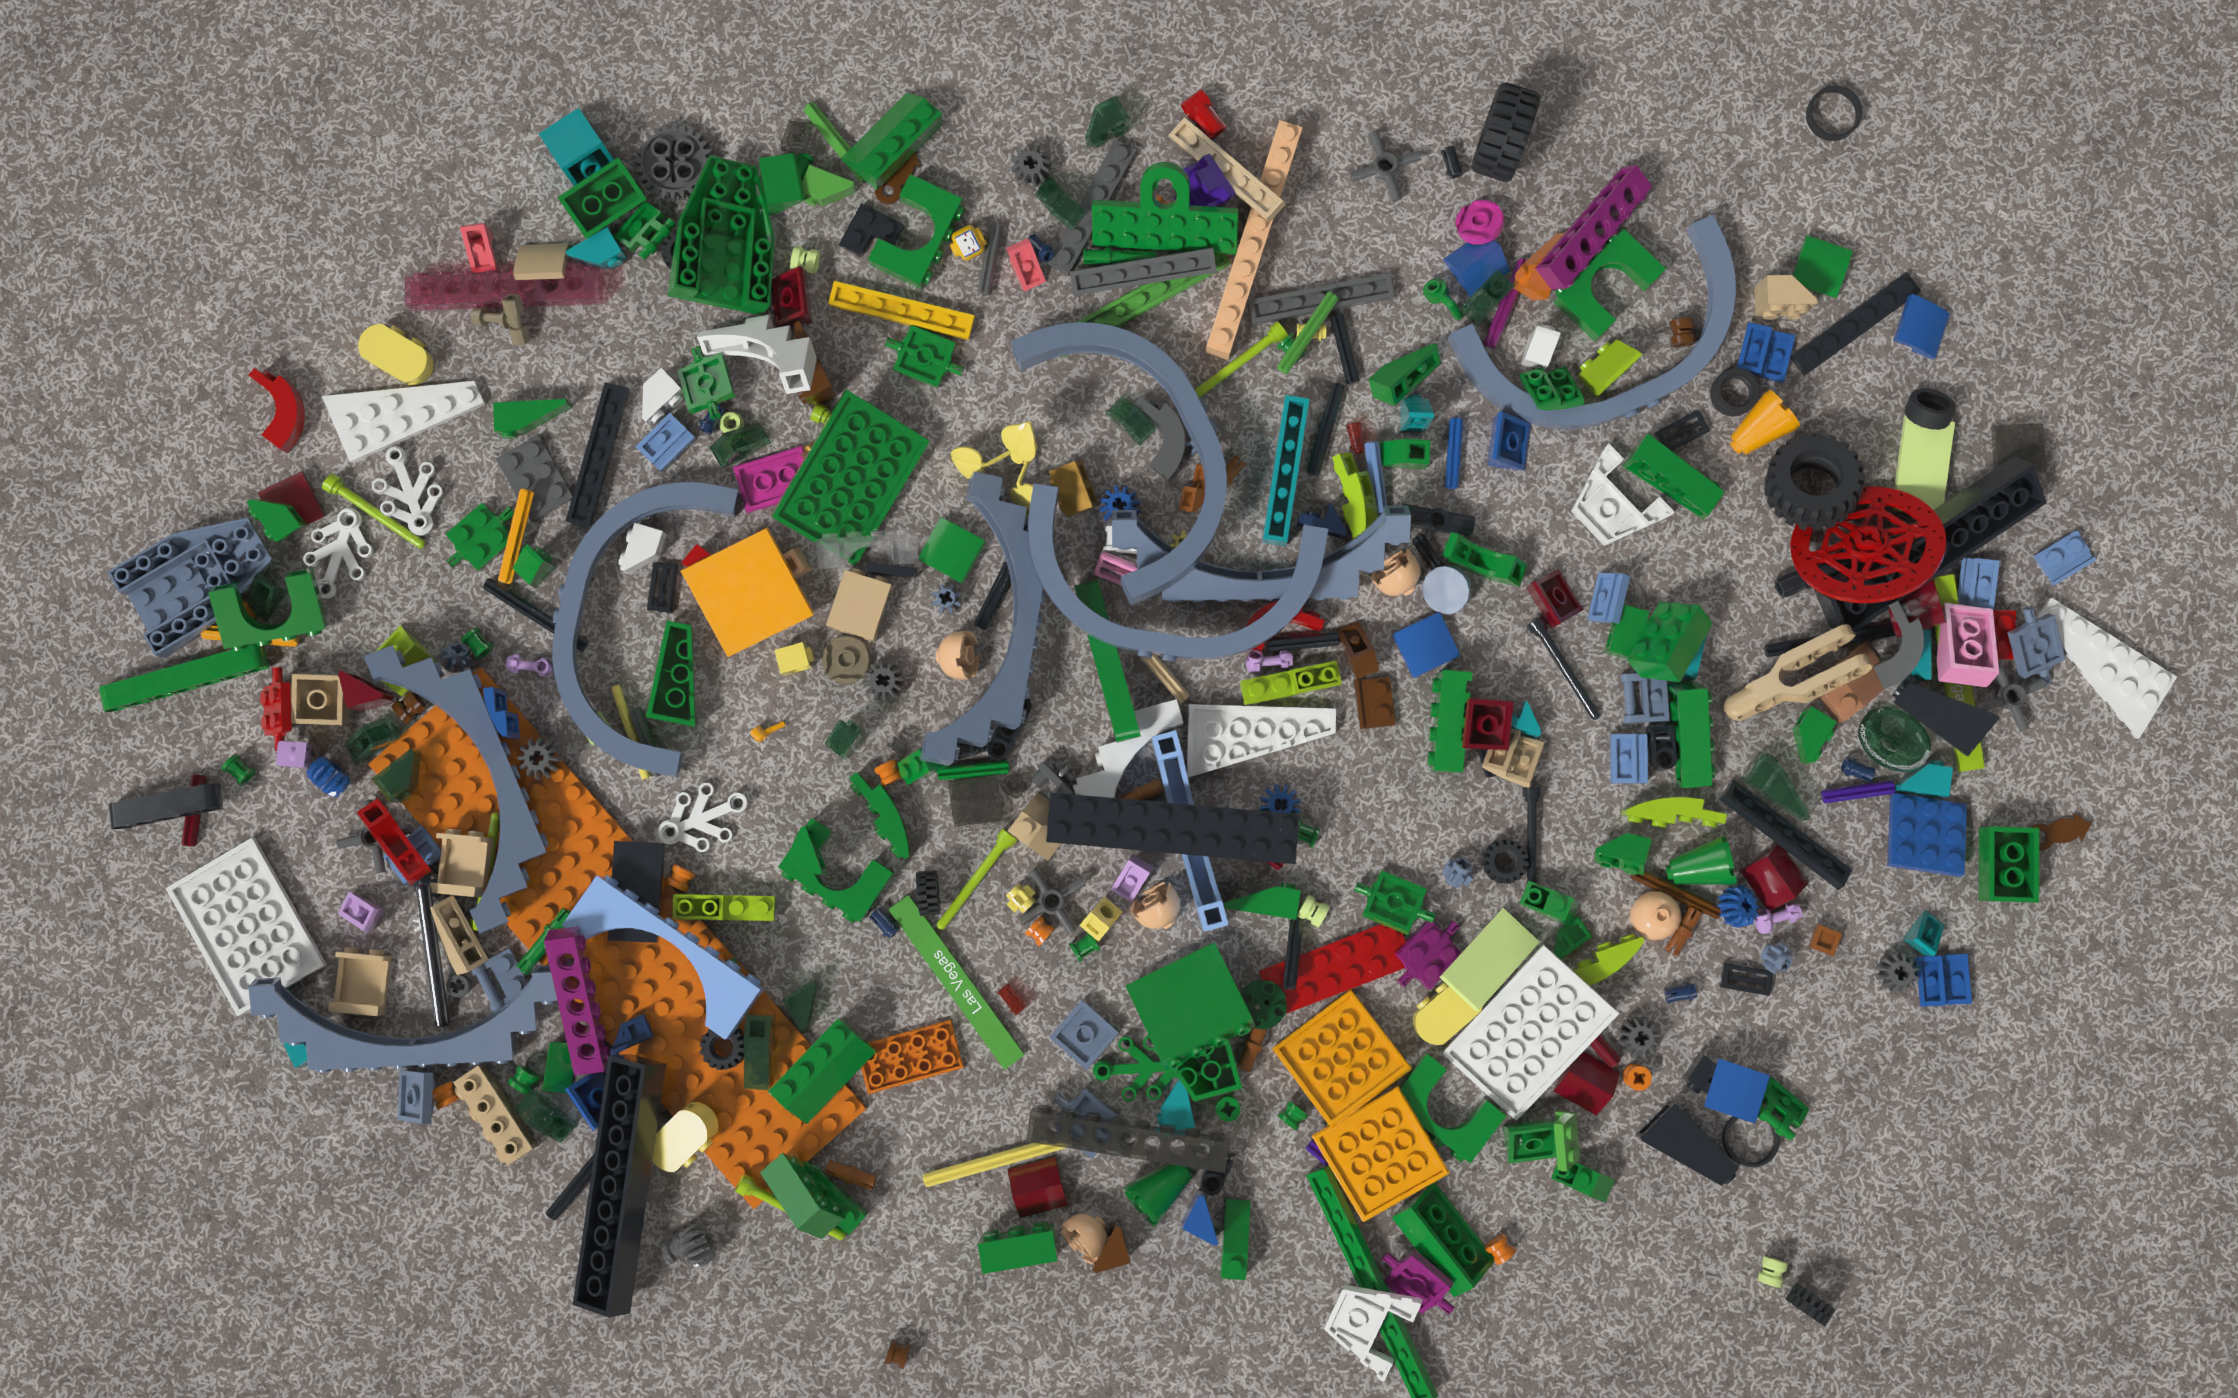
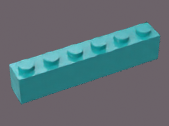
[1261,395,1309,547]

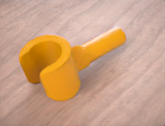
[750,721,785,742]

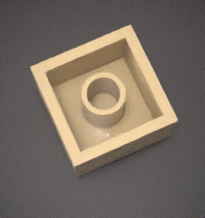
[291,673,349,725]

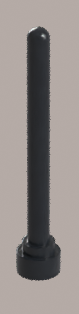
[1526,615,1600,720]
[1522,787,1542,884]

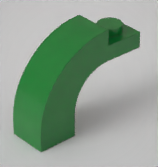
[1443,532,1528,587]

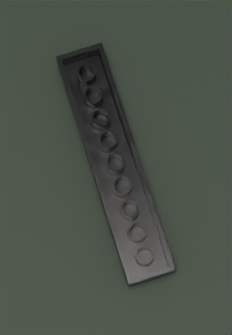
[1814,456,2047,632]
[1046,792,1300,864]
[572,1054,666,1318]

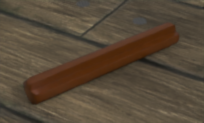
[1630,870,1721,919]

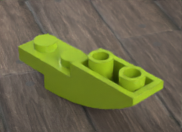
[1332,452,1377,540]
[1240,661,1342,705]
[1621,797,1727,828]
[673,894,776,921]
[1572,933,1645,986]

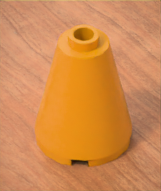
[1729,389,1800,455]

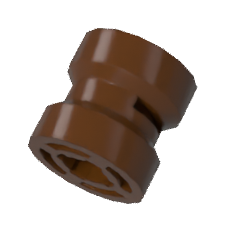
[1669,318,1696,347]
[391,691,427,724]

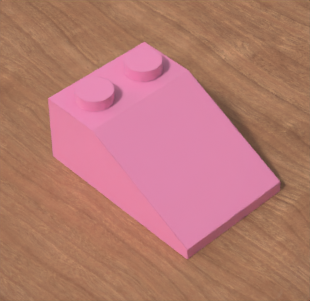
[1937,603,1999,687]

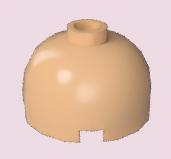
[1370,549,1421,596]
[936,631,979,680]
[1130,882,1181,929]
[1630,891,1681,940]
[1060,1213,1108,1264]

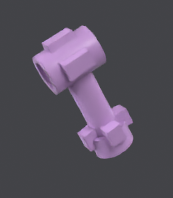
[1246,650,1293,674]
[506,655,554,677]
[1754,903,1802,934]

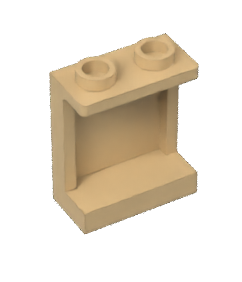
[826,568,893,642]
[430,829,493,897]
[328,947,392,1016]

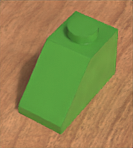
[802,165,857,207]

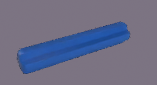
[1445,418,1463,490]

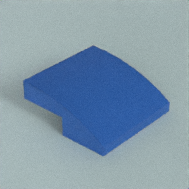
[1893,294,1950,359]
[1737,322,1795,383]
[1392,612,1461,678]
[483,687,520,739]
[1916,954,1972,1007]
[1704,1059,1770,1124]

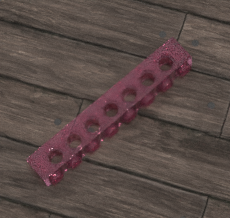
[405,267,604,311]

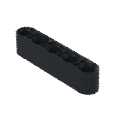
[108,783,223,829]

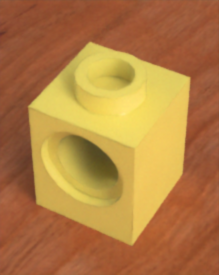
[774,642,814,676]
[1080,896,1123,941]

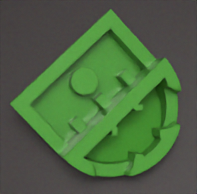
[1554,1110,1580,1171]

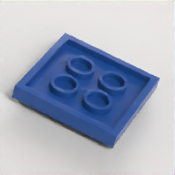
[1887,793,1967,877]

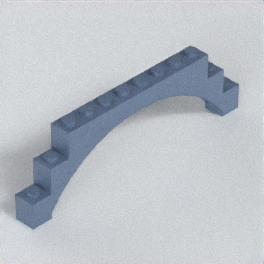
[920,471,1046,766]
[1112,505,1411,603]
[364,645,549,934]
[248,965,557,1073]

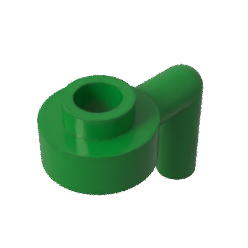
[1423,278,1463,320]

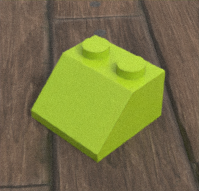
[1577,340,1642,397]
[375,625,436,697]

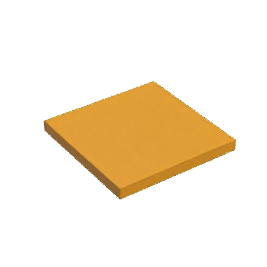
[681,527,814,657]
[1272,989,1412,1129]
[1312,1085,1450,1222]

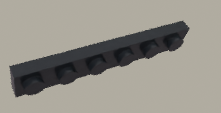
[1790,272,1921,376]
[566,382,630,528]
[1720,780,1852,890]

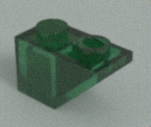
[1085,95,1130,149]
[1035,176,1086,230]
[1461,270,1514,328]
[825,719,864,760]
[516,1089,577,1143]

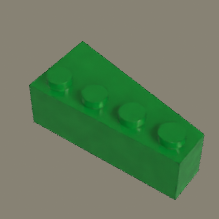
[646,620,697,728]
[1427,670,1473,774]
[1667,681,1715,788]

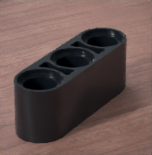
[987,698,1032,761]

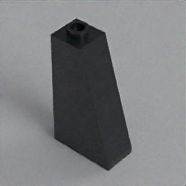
[1892,683,2000,757]
[1635,1101,1739,1186]

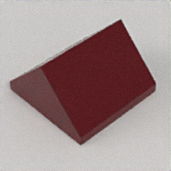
[771,266,813,327]
[1526,568,1584,629]
[338,670,398,712]
[1462,696,1514,750]
[1740,844,1809,911]
[1553,1052,1620,1116]
[1007,1156,1068,1218]

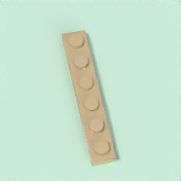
[1168,117,1286,222]

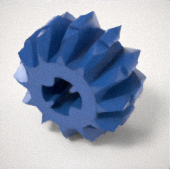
[1099,485,1140,521]
[306,757,351,797]
[1259,784,1301,813]
[1717,885,1759,928]

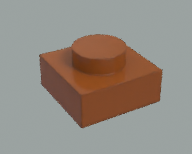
[1808,924,1842,956]

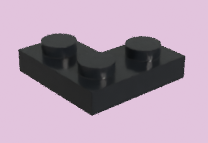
[839,203,904,258]

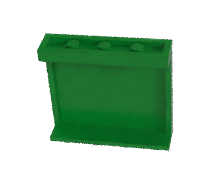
[1125,942,1255,1070]

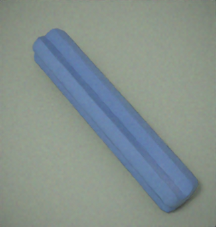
[1364,441,1387,514]

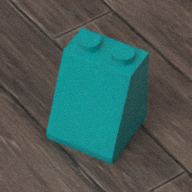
[538,107,614,186]

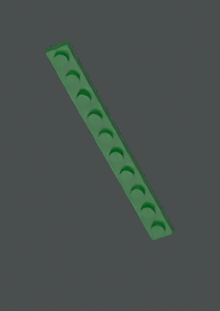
[1306,1166,1439,1398]

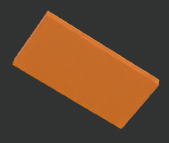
[861,1019,964,1094]

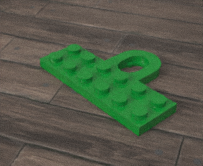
[1092,162,1239,255]

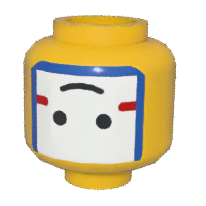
[949,225,987,261]

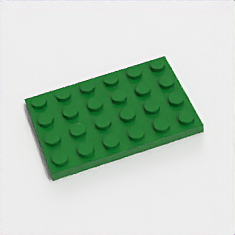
[770,389,930,567]

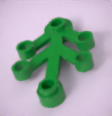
[1093,1035,1178,1102]

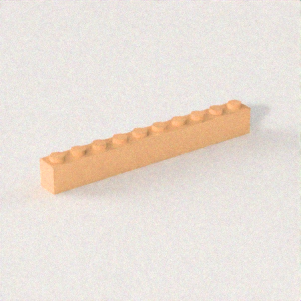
[1205,120,1303,360]

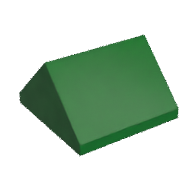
[759,153,805,216]
[785,826,828,875]
[1503,1118,1557,1164]

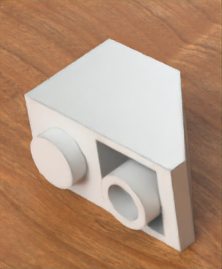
[1521,325,1560,370]
[642,368,684,426]
[619,523,667,574]

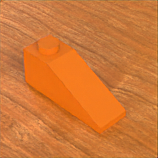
[1512,233,1565,301]

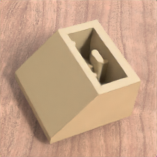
[1754,275,1817,320]

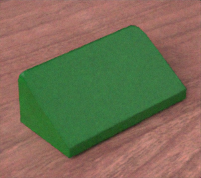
[543,1040,574,1093]

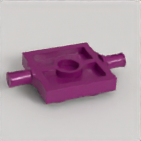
[1395,921,1461,990]
[1382,1250,1455,1315]

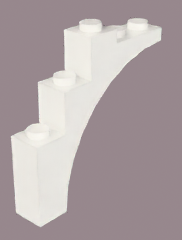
[697,315,817,394]
[1073,699,1183,798]

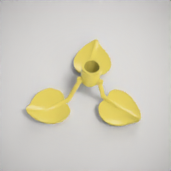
[951,421,1038,516]

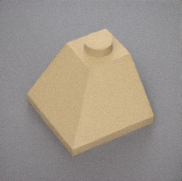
[1008,793,1060,861]

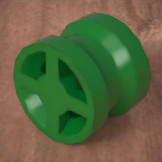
[508,1064,540,1095]
[1215,1095,1240,1122]
[1277,1100,1309,1131]

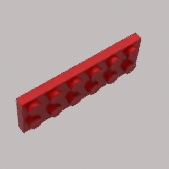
[1258,924,1405,1014]

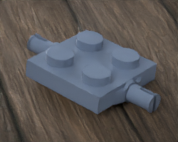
[2008,606,2066,686]
[1053,1088,1125,1159]

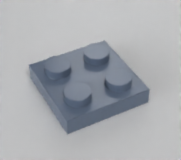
[1049,1000,1119,1070]
[398,1070,435,1124]

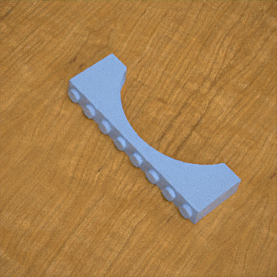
[1151,730,1228,932]
[562,874,764,1040]

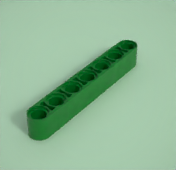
[1074,579,1141,743]
[98,644,269,712]

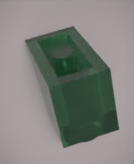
[709,423,771,468]
[344,717,400,765]
[372,748,422,803]

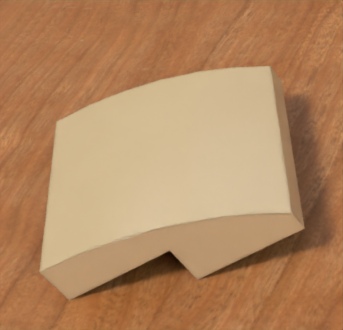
[513,243,570,280]
[1482,728,1544,788]

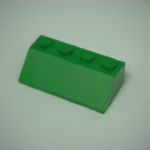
[841,92,942,191]
[768,1017,877,1124]
[1392,1182,1494,1298]

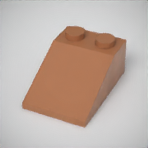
[1817,641,1884,723]

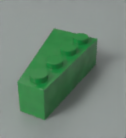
[1622,434,1725,519]

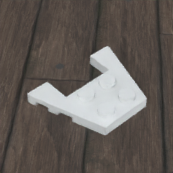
[1571,444,1675,546]
[1324,1285,1423,1381]

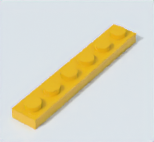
[828,281,975,341]

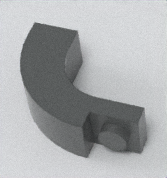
[1134,396,1185,482]
[1873,600,1924,689]

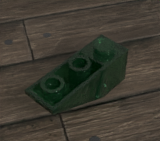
[744,1013,776,1090]

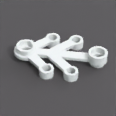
[372,446,444,536]
[303,508,374,599]
[658,783,748,852]

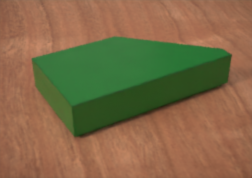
[1554,916,1593,959]

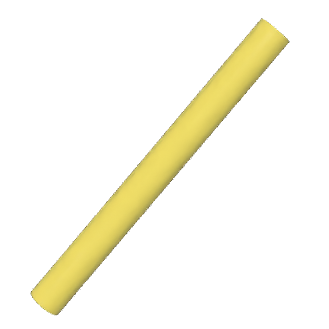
[611,685,652,780]

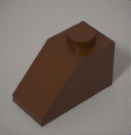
[1336,621,1379,679]

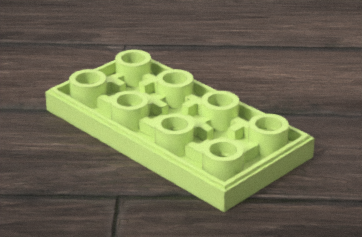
[1891,415,1955,513]
[1440,908,1540,1012]

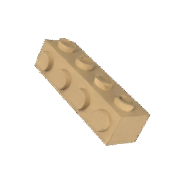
[453,1064,538,1166]

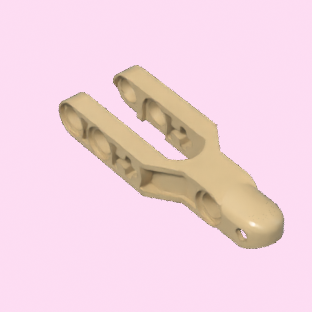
[1724,624,1873,721]

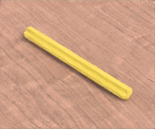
[923,1135,1067,1187]

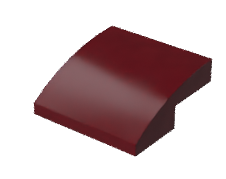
[258,470,326,525]
[1888,579,1947,637]

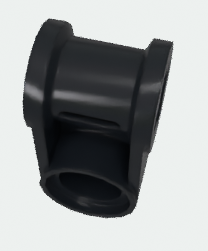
[1646,723,1677,772]
[1200,1145,1235,1196]

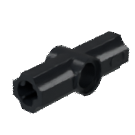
[1402,504,1475,538]
[1774,550,1851,599]

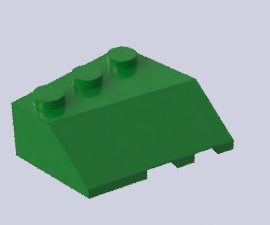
[1173,1041,1242,1101]

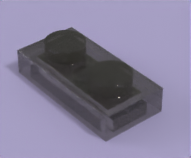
[781,121,813,155]

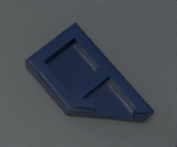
[610,1013,655,1055]

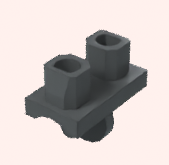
[1031,761,1075,799]

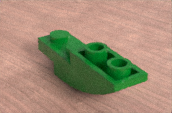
[849,772,911,860]

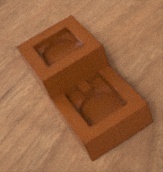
[1178,464,1205,513]

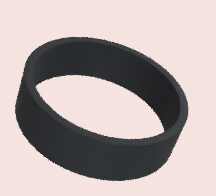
[1806,85,1862,141]
[1722,1116,1780,1167]

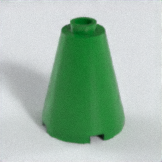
[1665,836,1737,885]
[1122,1159,1193,1227]

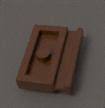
[1354,677,1395,730]

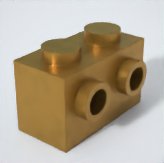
[1049,460,1100,517]

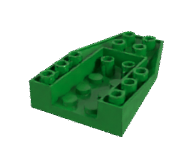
[667,155,775,315]

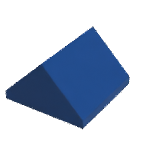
[1443,240,1510,299]
[1487,411,1531,471]
[565,1067,607,1131]
[1181,1189,1218,1246]

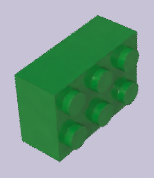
[557,157,647,239]
[1627,601,1713,682]
[1978,826,2039,903]
[760,1153,844,1239]
[977,1221,1059,1274]

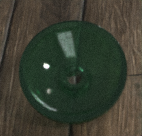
[1858,707,1931,772]

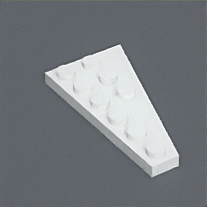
[322,381,486,463]
[2036,597,2177,739]
[1187,704,1336,778]

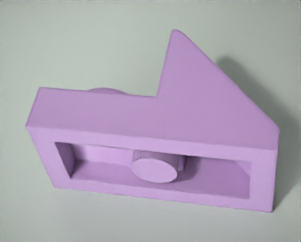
[276,741,312,769]
[1111,854,1153,903]
[338,892,385,932]

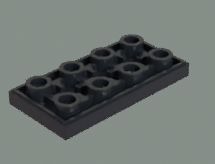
[607,841,665,943]

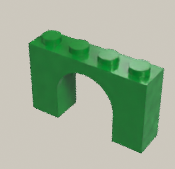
[868,174,965,290]
[1553,229,1666,342]
[208,568,328,651]
[778,818,895,924]
[1399,1052,1506,1164]

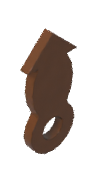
[875,152,920,205]
[2030,813,2092,850]

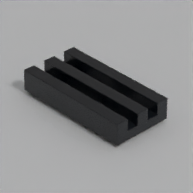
[1654,410,1710,451]
[866,561,918,579]
[647,562,679,614]
[1719,963,1773,996]

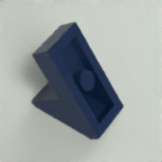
[1297,502,1347,539]

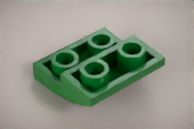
[1792,235,1853,298]
[1519,366,1584,410]
[917,517,986,584]

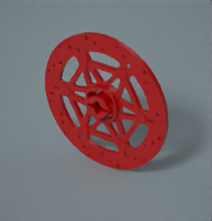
[1790,486,1946,603]

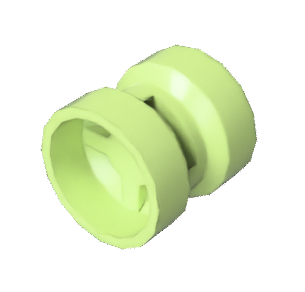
[790,246,820,274]
[1297,894,1330,928]
[1757,1256,1788,1288]

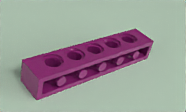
[1535,165,1652,290]
[544,926,610,1076]

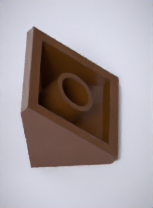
[1092,1219,1131,1273]

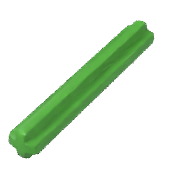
[804,102,864,182]
[1277,292,1338,374]

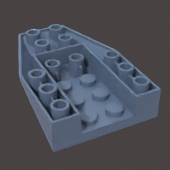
[107,518,273,658]

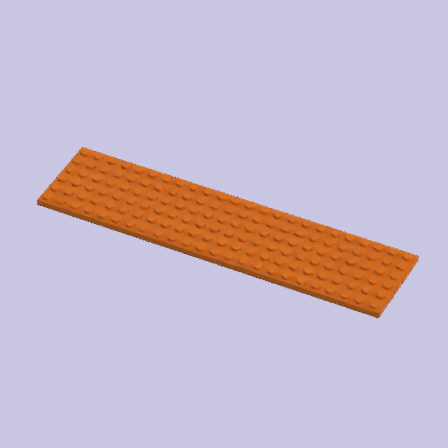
[368,667,867,1209]

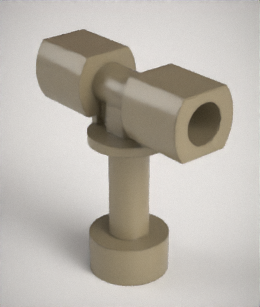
[471,294,531,346]

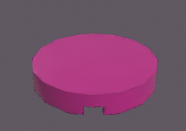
[1455,200,1505,244]

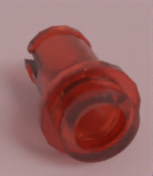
[1346,422,1367,455]
[997,983,1027,1016]

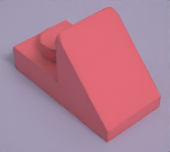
[460,223,498,273]
[1006,238,1046,292]

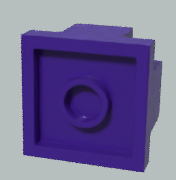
[1174,153,1236,207]

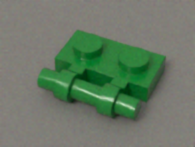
[614,201,676,261]
[1758,1077,1809,1141]

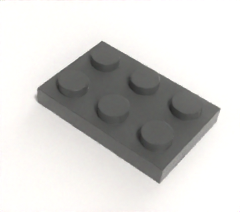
[496,435,573,522]

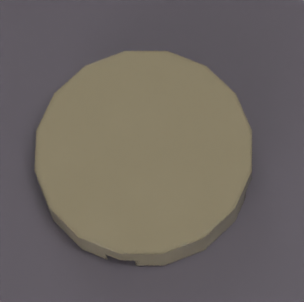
[822,635,871,684]

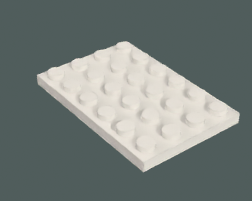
[166,838,327,1016]
[1442,944,1619,1121]

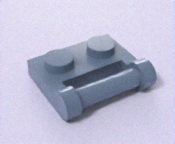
[1620,673,1670,724]
[471,948,529,1013]

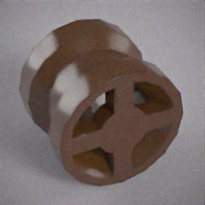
[885,1339,911,1369]

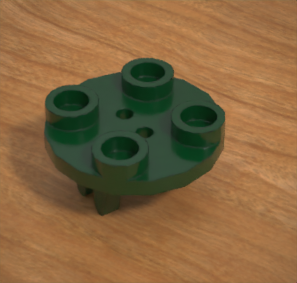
[1240,980,1287,1030]

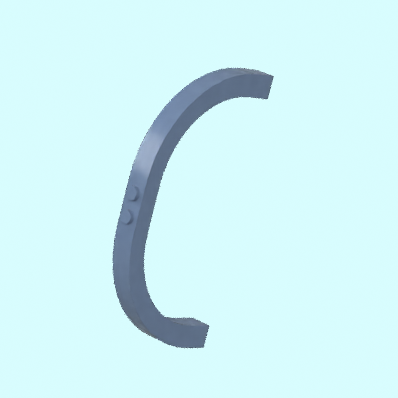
[1448,215,1736,430]
[1011,322,1227,605]
[552,482,740,778]
[1028,483,1328,662]

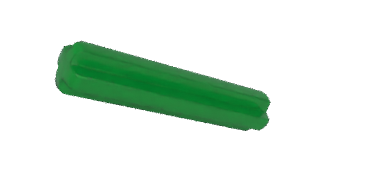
[937,761,1010,780]

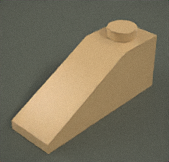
[430,895,489,975]

